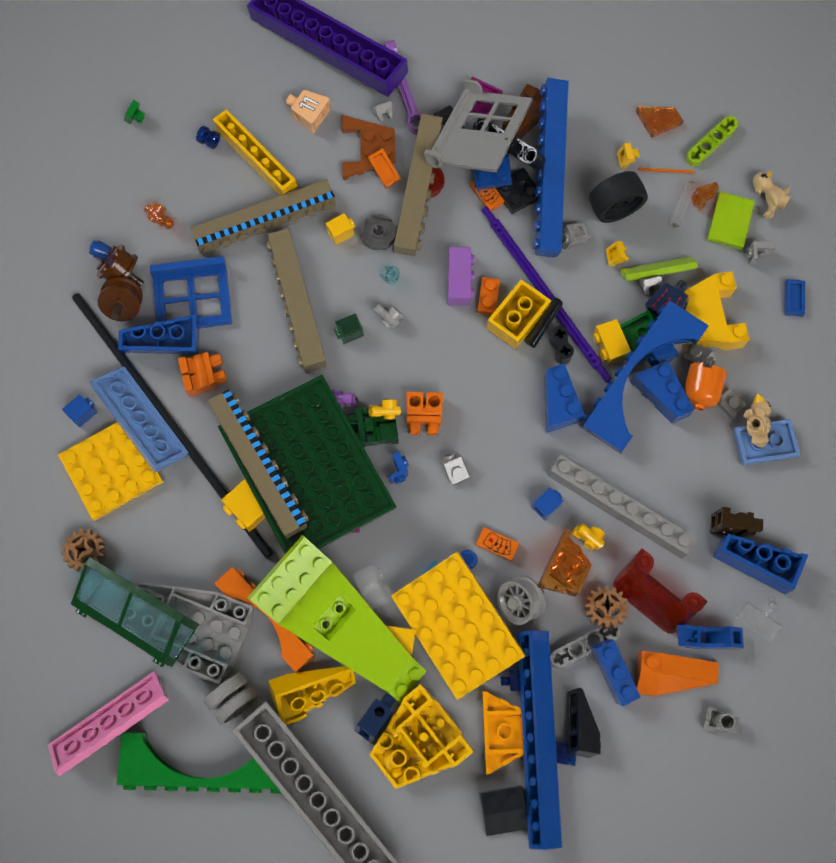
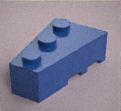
[544,363,585,433]

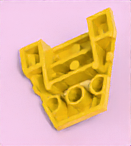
[369,684,474,789]

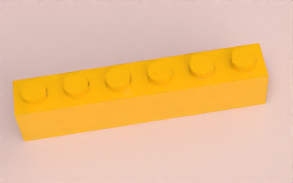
[212,109,298,196]

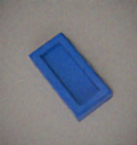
[785,279,805,317]

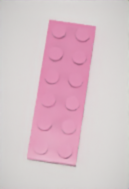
[48,671,168,776]

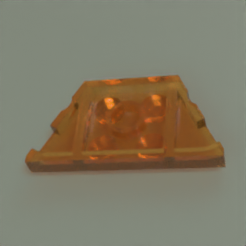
[537,529,592,597]

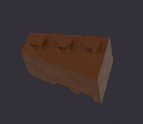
[502,84,542,139]

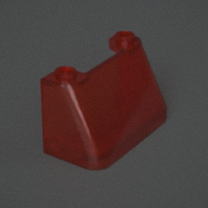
[613,548,708,634]

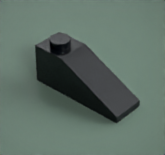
[567,688,601,758]

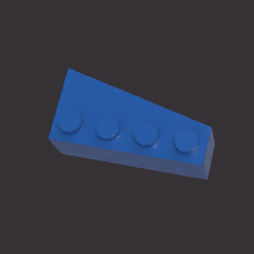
[118,314,200,354]
[713,534,808,595]

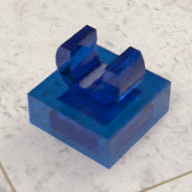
[501,670,520,692]

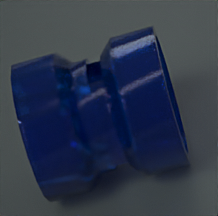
[196,125,221,149]

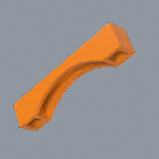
[214,567,315,672]

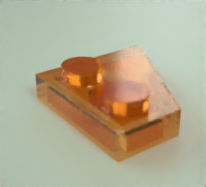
[635,107,684,138]

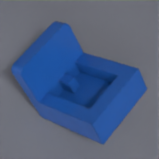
[389,451,409,484]

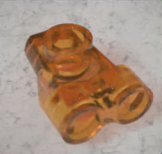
[144,201,174,229]

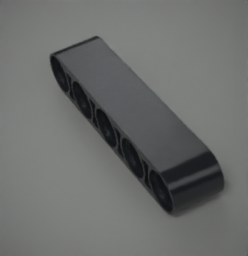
[473,118,545,169]

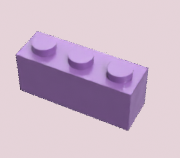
[448,247,475,306]

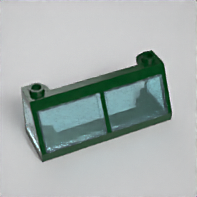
[71,557,199,667]

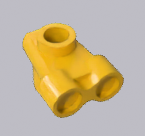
[369,399,401,419]
[571,523,605,550]

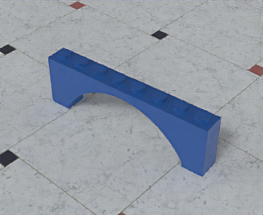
[582,301,709,454]

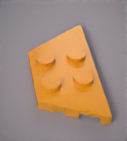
[482,691,524,774]

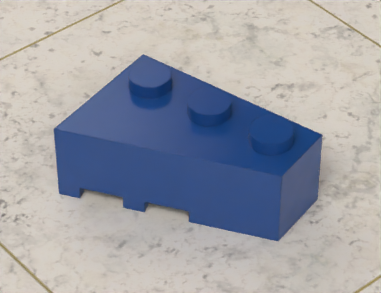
[630,360,694,424]

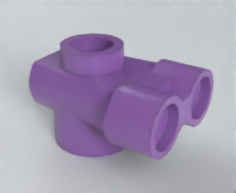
[331,390,358,410]

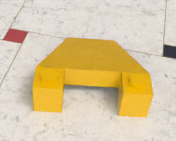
[683,271,750,350]

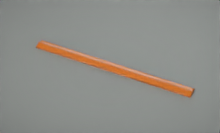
[638,168,694,173]

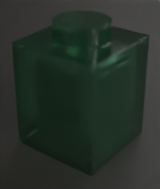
[334,313,364,344]

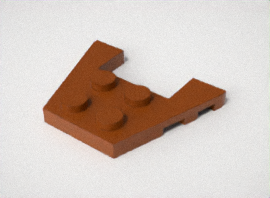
[342,115,396,180]

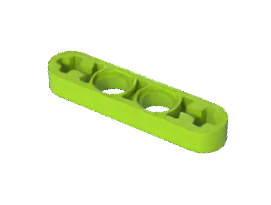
[686,116,738,167]

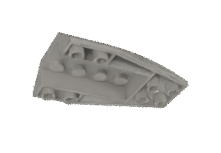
[119,581,254,685]

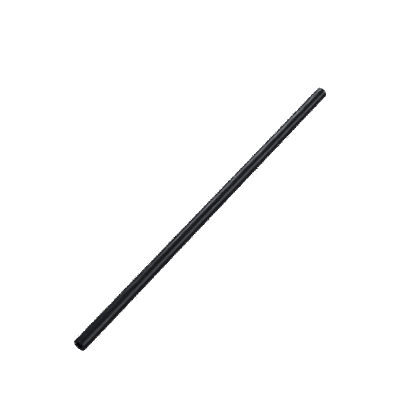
[72,293,273,559]

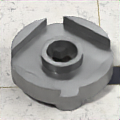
[360,214,396,250]

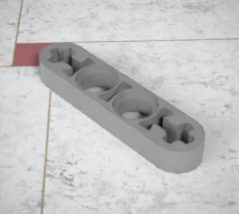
[550,624,621,669]

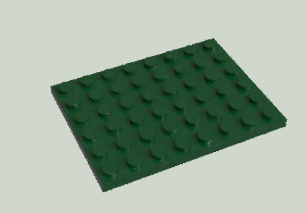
[218,375,397,554]

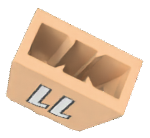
[286,90,331,133]

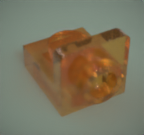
[692,182,719,211]

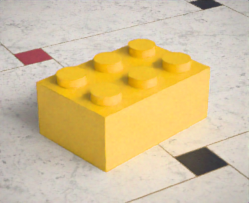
[486,279,551,350]

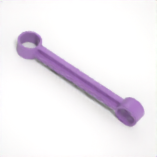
[383,40,421,134]

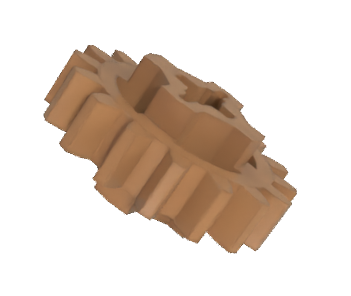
[61,528,106,572]
[584,585,629,630]

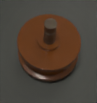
[98,277,143,321]

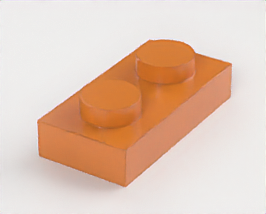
[477,277,500,315]

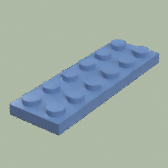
[90,367,189,473]

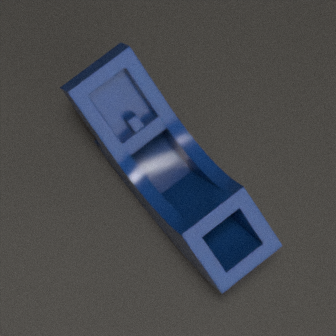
[677,625,744,649]

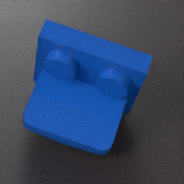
[474,154,512,190]

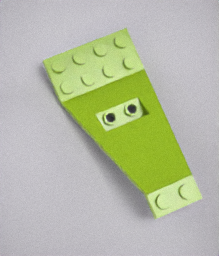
[247,535,426,703]

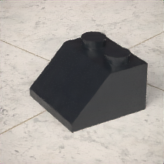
[479,785,528,836]

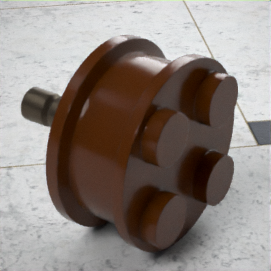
[96,244,144,287]

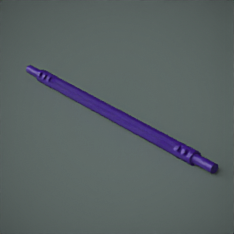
[481,206,612,383]

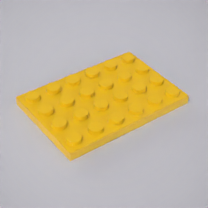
[391,551,526,700]

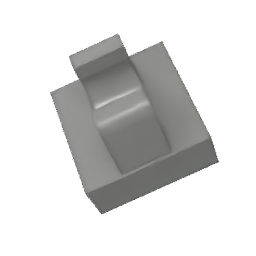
[372,101,393,122]
[638,275,662,295]

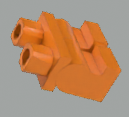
[178,352,227,397]
[406,392,443,436]

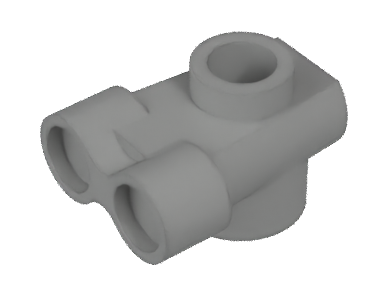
[373,303,403,328]
[703,705,739,733]

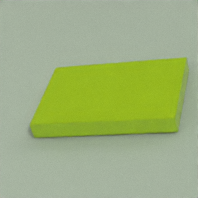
[707,191,755,250]

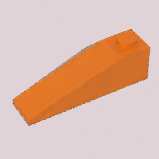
[635,651,719,696]

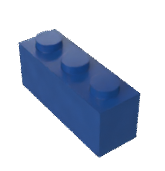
[590,638,641,707]

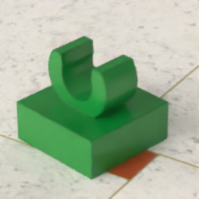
[124,100,145,124]

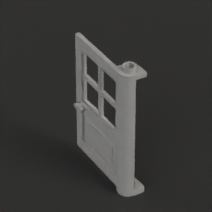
[424,79,533,173]

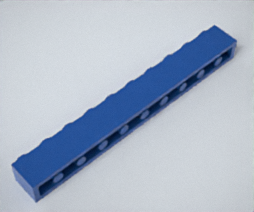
[533,78,569,258]
[517,630,562,850]

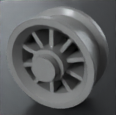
[497,576,545,625]

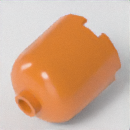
[684,363,727,411]

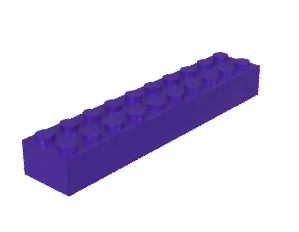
[247,0,408,97]

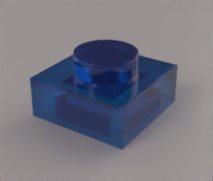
[556,742,576,766]

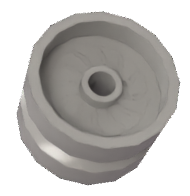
[204,673,258,725]

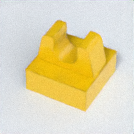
[617,143,640,168]
[606,241,629,266]

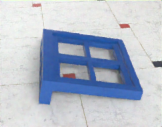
[150,256,232,329]

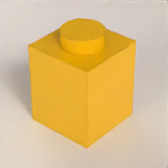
[326,213,355,245]

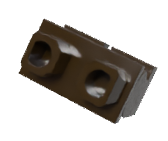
[710,507,763,538]

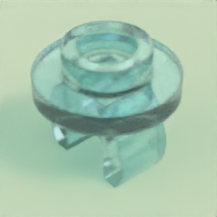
[380,266,400,285]

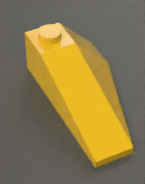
[268,666,356,725]

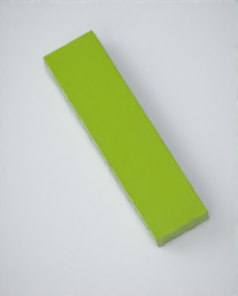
[620,257,698,281]

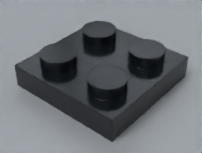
[495,167,538,214]

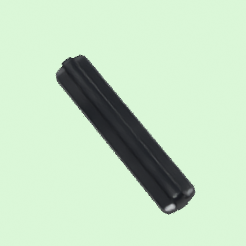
[526,297,563,348]

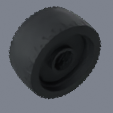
[589,171,648,223]

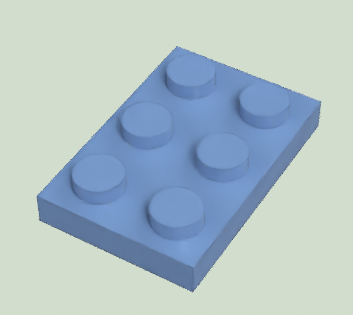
[733,419,800,466]

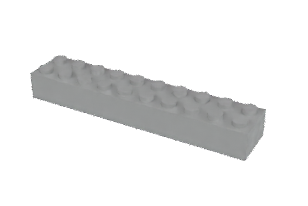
[231,702,398,863]

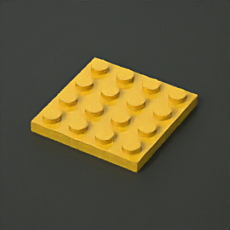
[58,422,163,521]

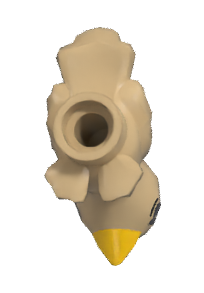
[753,171,791,219]
[744,394,772,447]

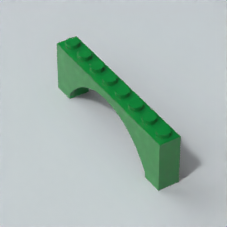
[116,732,282,794]

